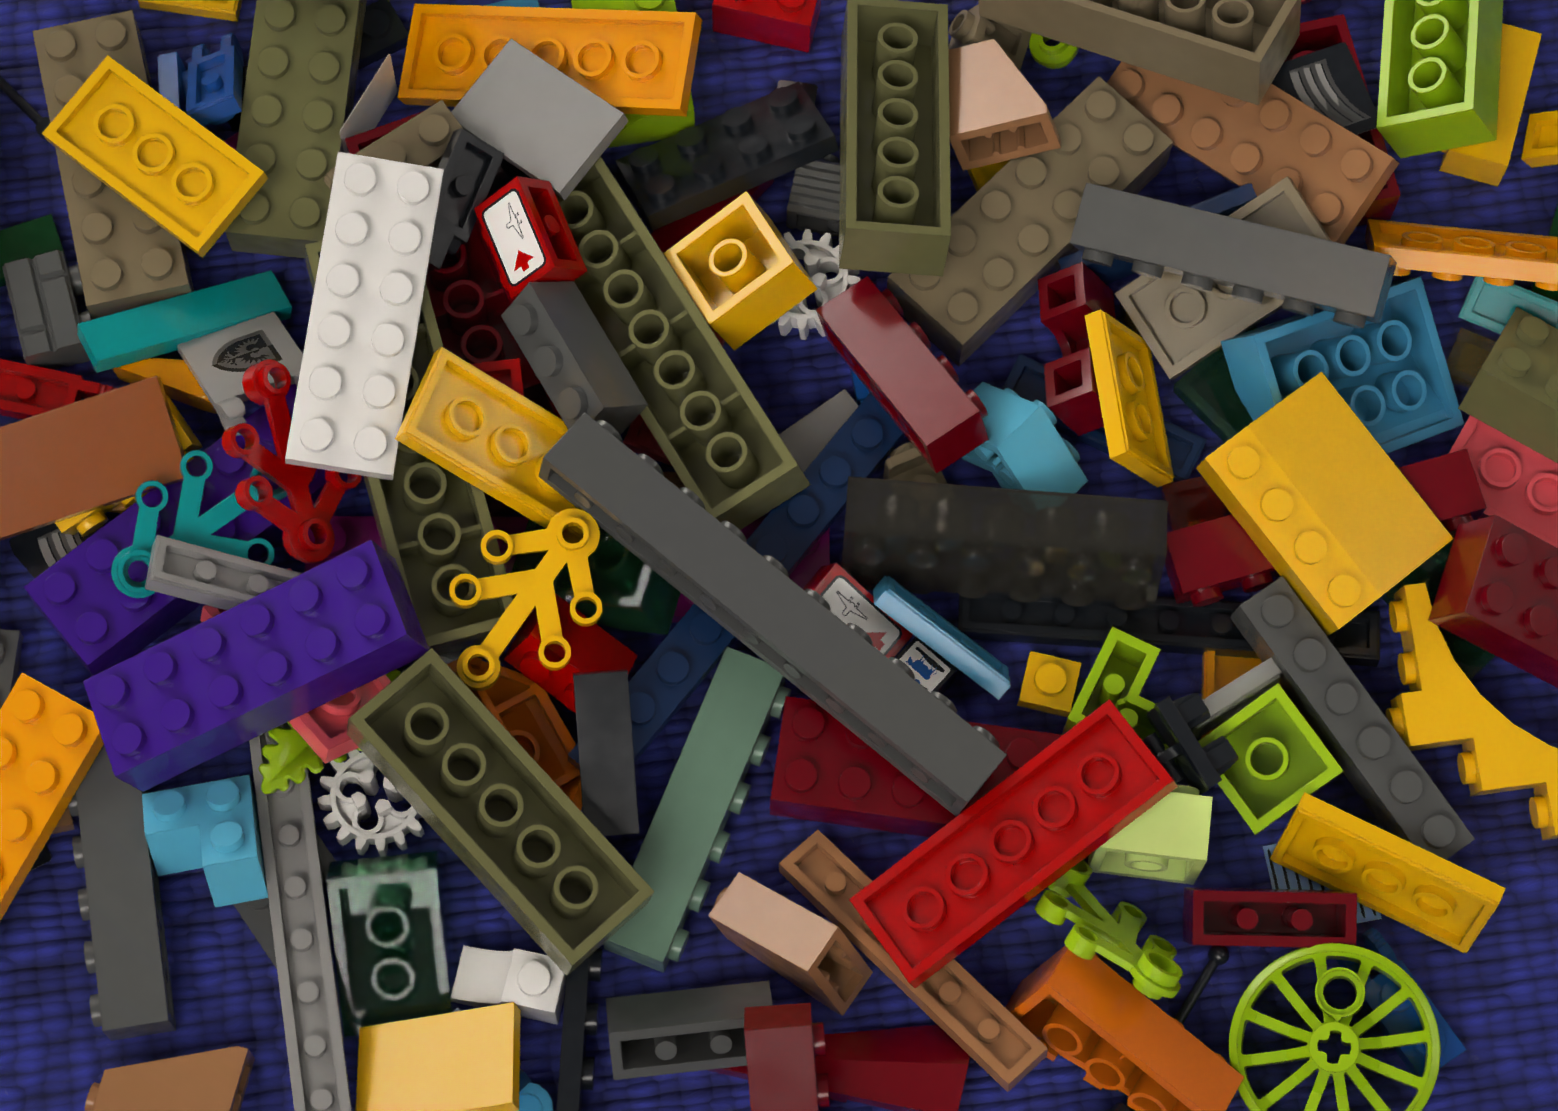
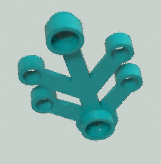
[111,450,287,598]

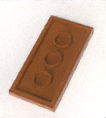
[0,376,191,541]

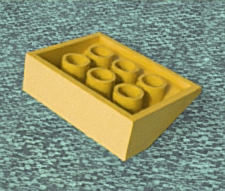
[1196,371,1454,636]

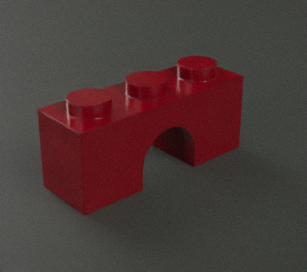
[1038,262,1116,436]

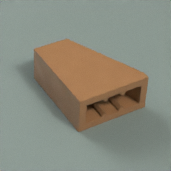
[949,39,1061,171]
[708,872,873,1016]
[84,1046,255,1111]

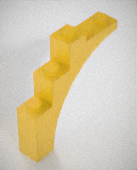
[1385,583,1558,841]

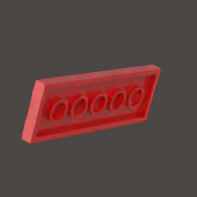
[849,699,1178,988]

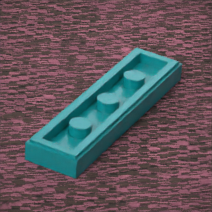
[77,270,292,373]

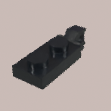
[427,128,504,273]

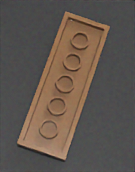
[1107,61,1399,244]

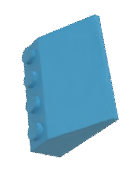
[1220,276,1464,454]

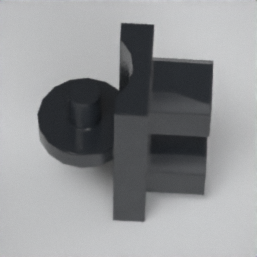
[1142,692,1238,795]

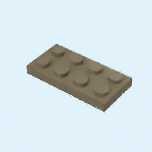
[1114,177,1331,380]

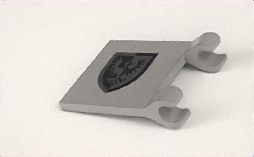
[177,312,303,436]

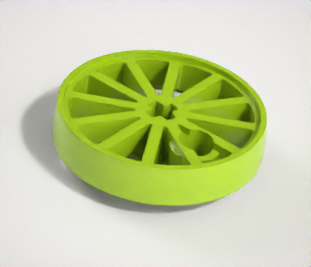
[1229,943,1441,1111]

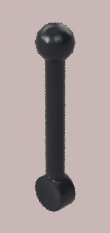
[0,75,50,139]
[1174,946,1230,1024]

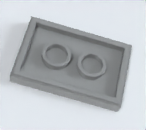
[451,39,628,200]

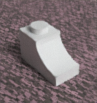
[451,945,566,1025]

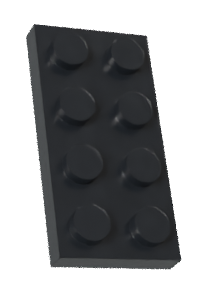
[615,81,839,231]

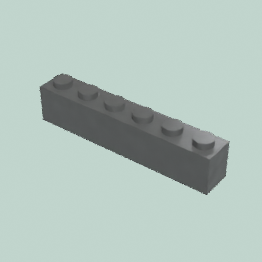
[1070,182,1397,329]
[1230,576,1475,860]
[68,745,176,1041]

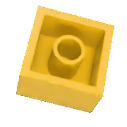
[664,191,818,351]

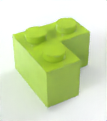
[1062,626,1166,748]

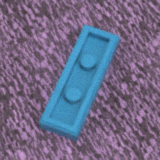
[873,576,1011,700]

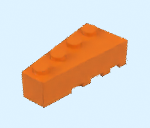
[1005,946,1244,1111]

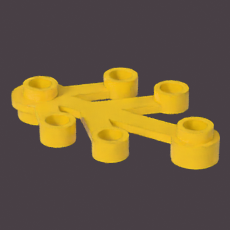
[449,508,602,691]

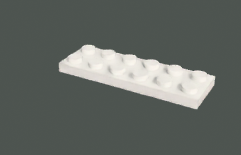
[285,152,444,481]

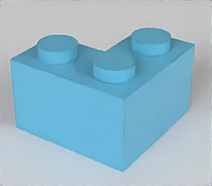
[962,382,1088,522]
[142,775,268,908]

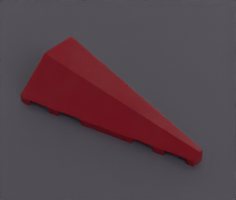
[708,1024,970,1111]

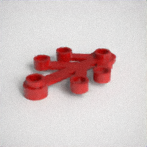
[222,359,362,563]

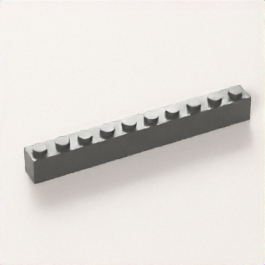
[539,412,1007,817]

